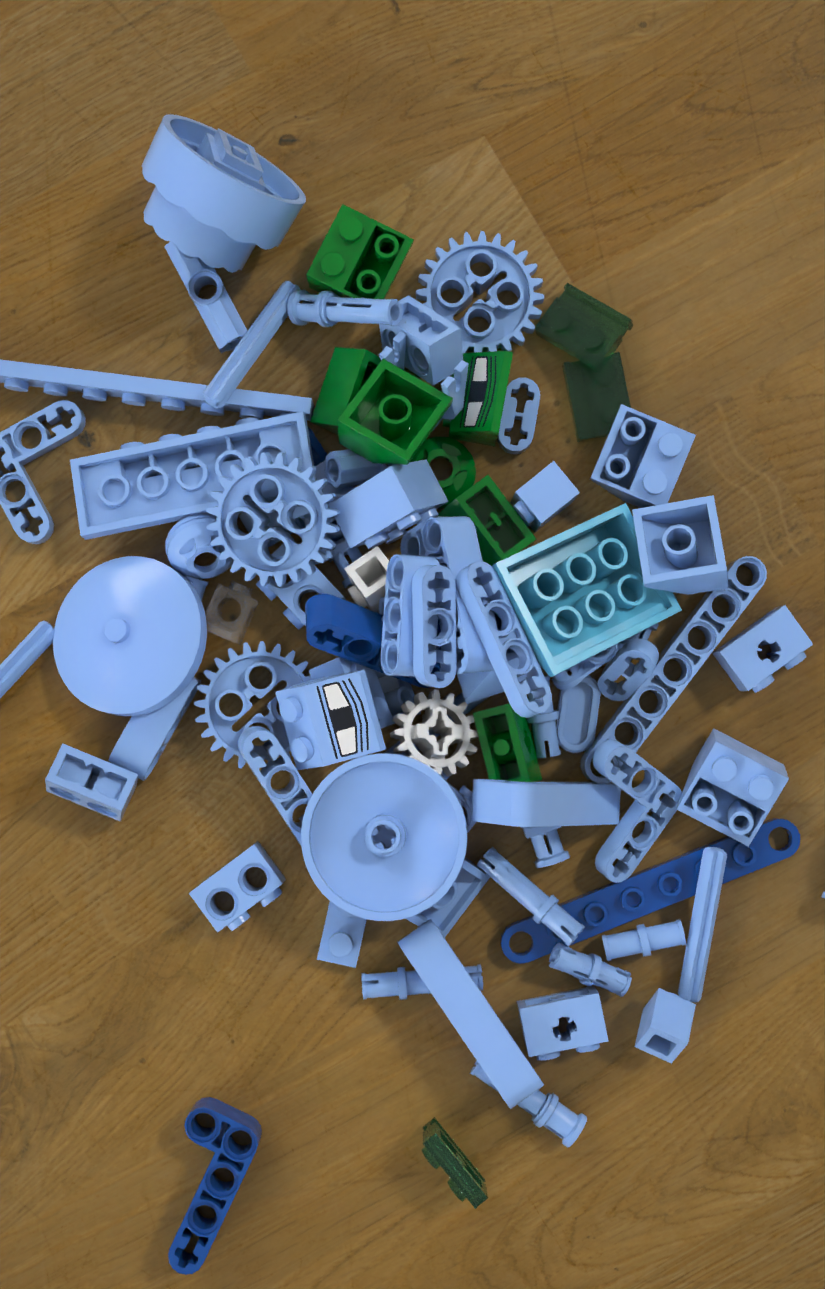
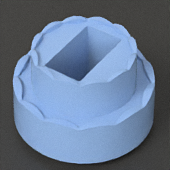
[141,114,306,273]

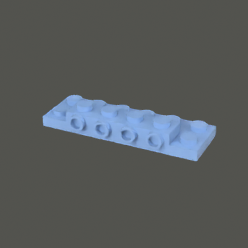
[70,411,317,540]

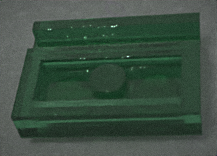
[535,283,633,372]
[562,352,631,442]
[422,1117,488,1209]

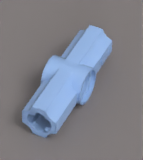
[164,242,248,353]

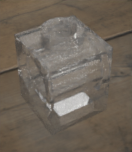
[205,581,259,645]

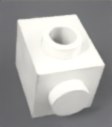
[344,546,389,613]

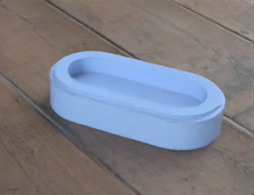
[556,675,601,753]

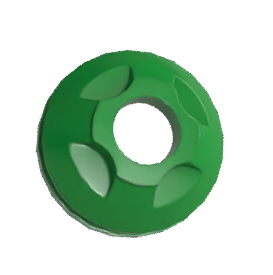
[410,436,476,509]

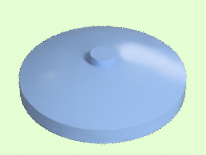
[53,556,207,716]
[301,753,468,921]

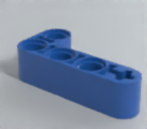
[305,594,441,688]
[168,1097,262,1275]

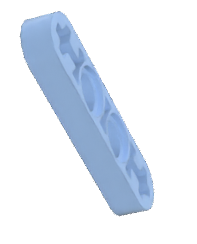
[456,561,552,718]

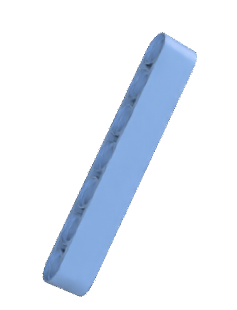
[580,556,767,784]

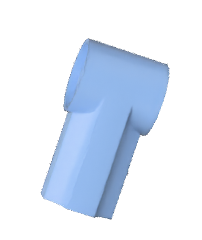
[324,449,398,489]

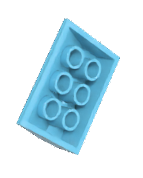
[492,503,682,677]

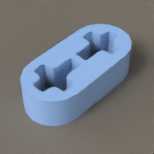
[497,377,540,454]
[598,638,659,701]

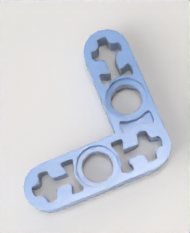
[0,400,86,544]
[593,739,682,883]

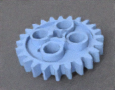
[416,231,544,353]
[206,452,340,587]
[194,641,312,769]

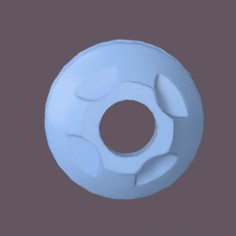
[165,513,234,579]

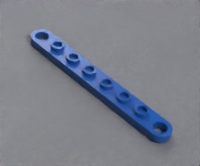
[500,818,800,964]

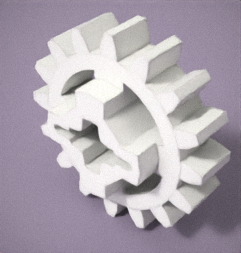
[390,689,478,777]

